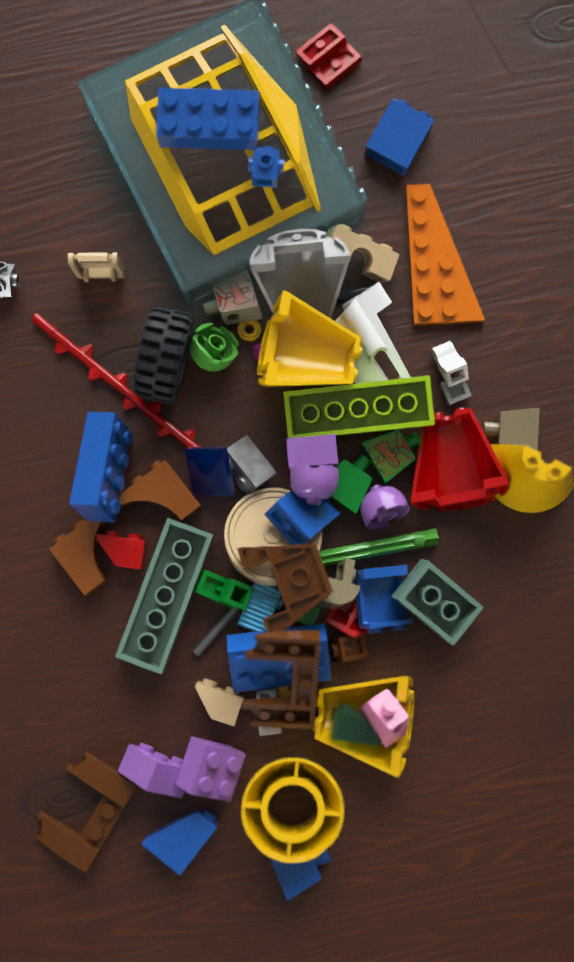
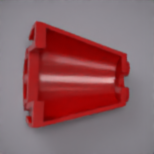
[411,408,510,511]

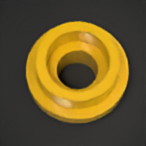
[238,320,261,341]

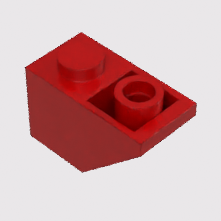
[96,530,148,570]

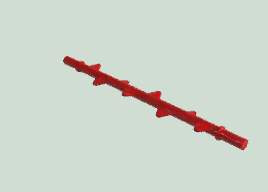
[31,313,219,470]

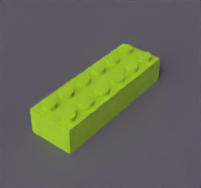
[284,375,435,438]

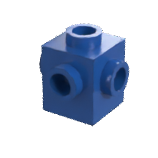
[248,146,284,188]

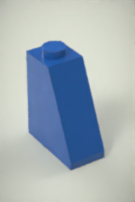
[141,807,218,875]

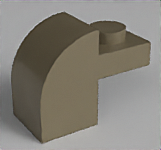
[316,558,360,609]

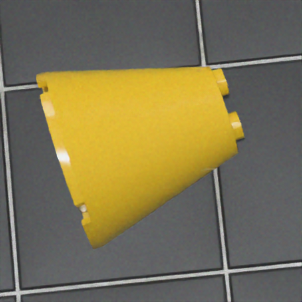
[257,291,362,386]
[490,444,574,513]
[312,676,414,777]

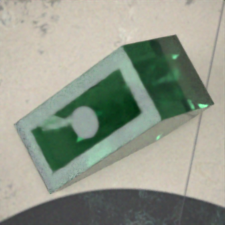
[329,703,381,746]

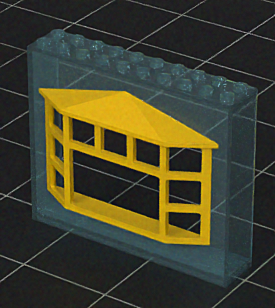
[77,0,368,304]

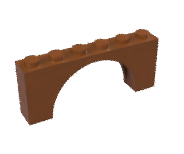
[49,460,202,596]

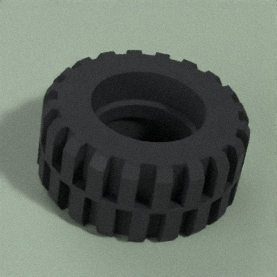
[133,306,195,404]

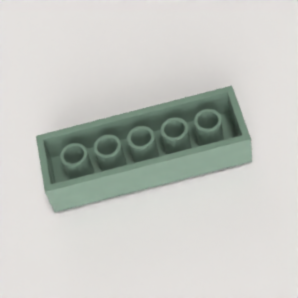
[115,518,215,674]

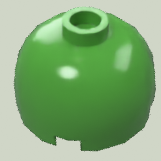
[189,323,239,372]

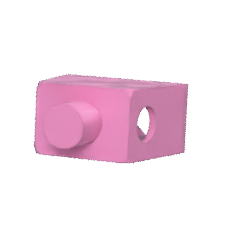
[357,689,409,748]

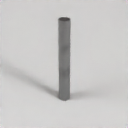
[193,608,240,657]

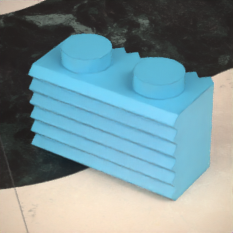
[237,583,284,632]

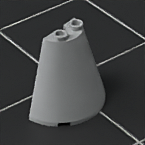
[250,229,350,318]

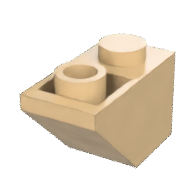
[195,678,244,726]

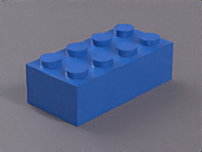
[156,87,260,150]
[69,412,133,522]
[227,623,331,692]

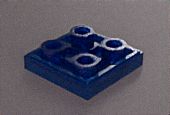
[184,447,236,496]

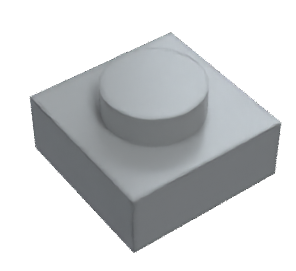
[439,376,472,406]

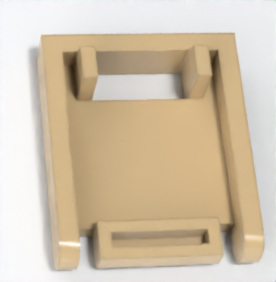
[68,252,125,282]

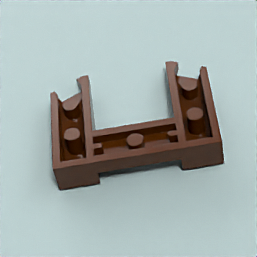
[242,630,321,729]
[36,752,138,873]

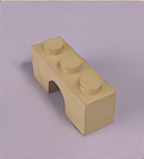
[327,224,399,283]

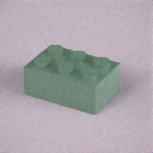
[391,559,484,646]

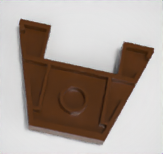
[237,544,333,633]

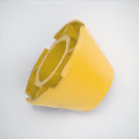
[242,758,344,863]

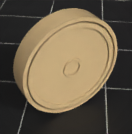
[224,488,322,586]

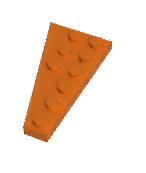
[406,184,485,325]

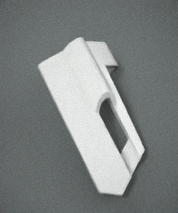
[335,282,411,384]

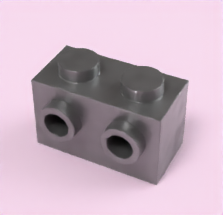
[219,435,277,495]

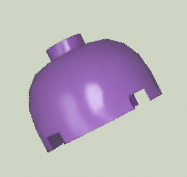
[290,464,339,505]
[360,485,410,530]

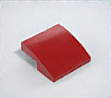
[295,23,363,90]

